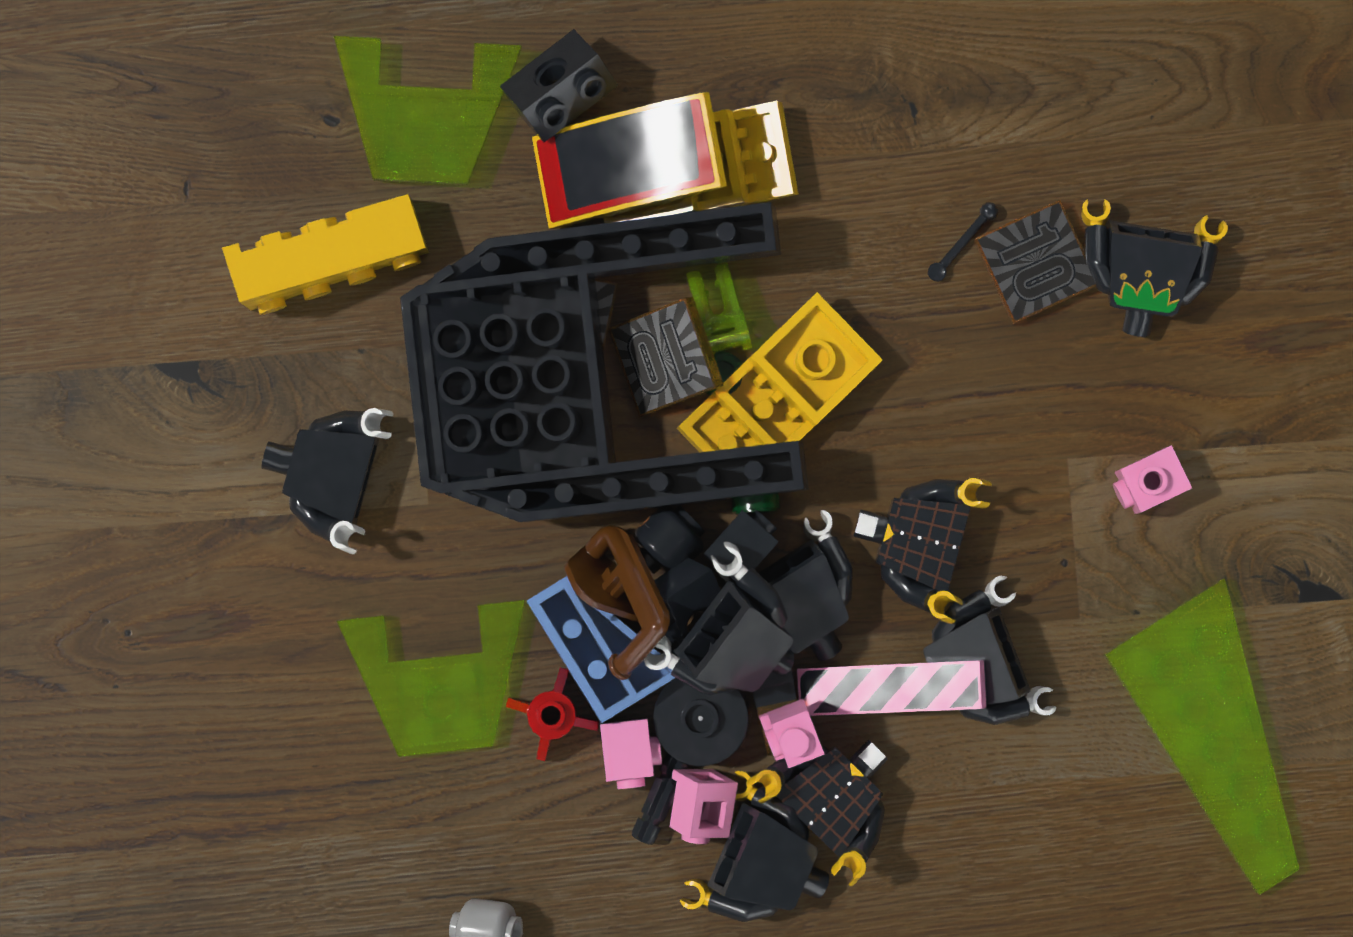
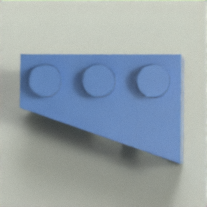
[527,576,675,723]

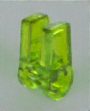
[686,262,752,360]

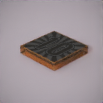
[973,200,1096,325]
[609,296,724,417]

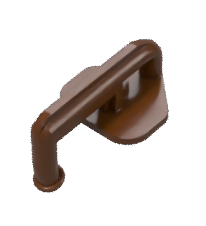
[564,525,670,680]

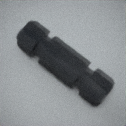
[632,754,689,845]

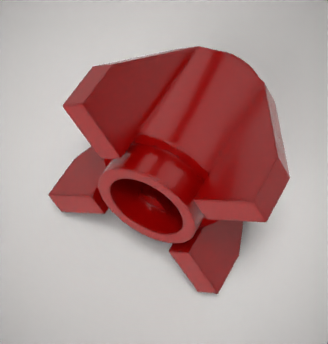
[506,667,600,761]

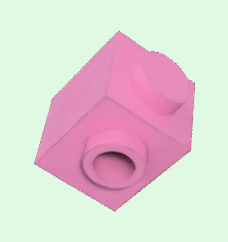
[1113,445,1192,514]
[600,718,662,789]

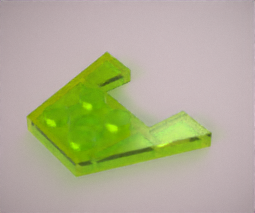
[334,36,522,186]
[337,600,525,757]

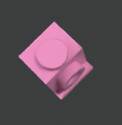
[759,699,825,768]
[669,769,738,844]

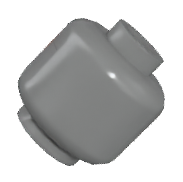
[449,898,523,937]

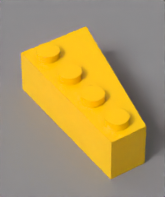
[222,194,429,315]

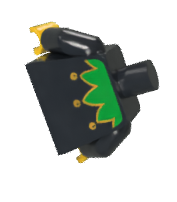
[1081,199,1228,337]

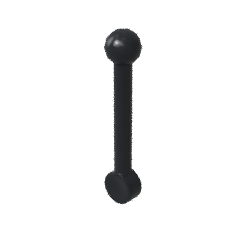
[928,202,998,282]

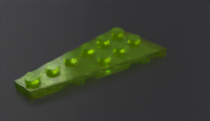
[1103,578,1299,895]

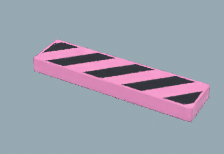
[797,660,986,716]

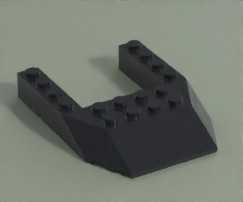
[400,202,809,522]

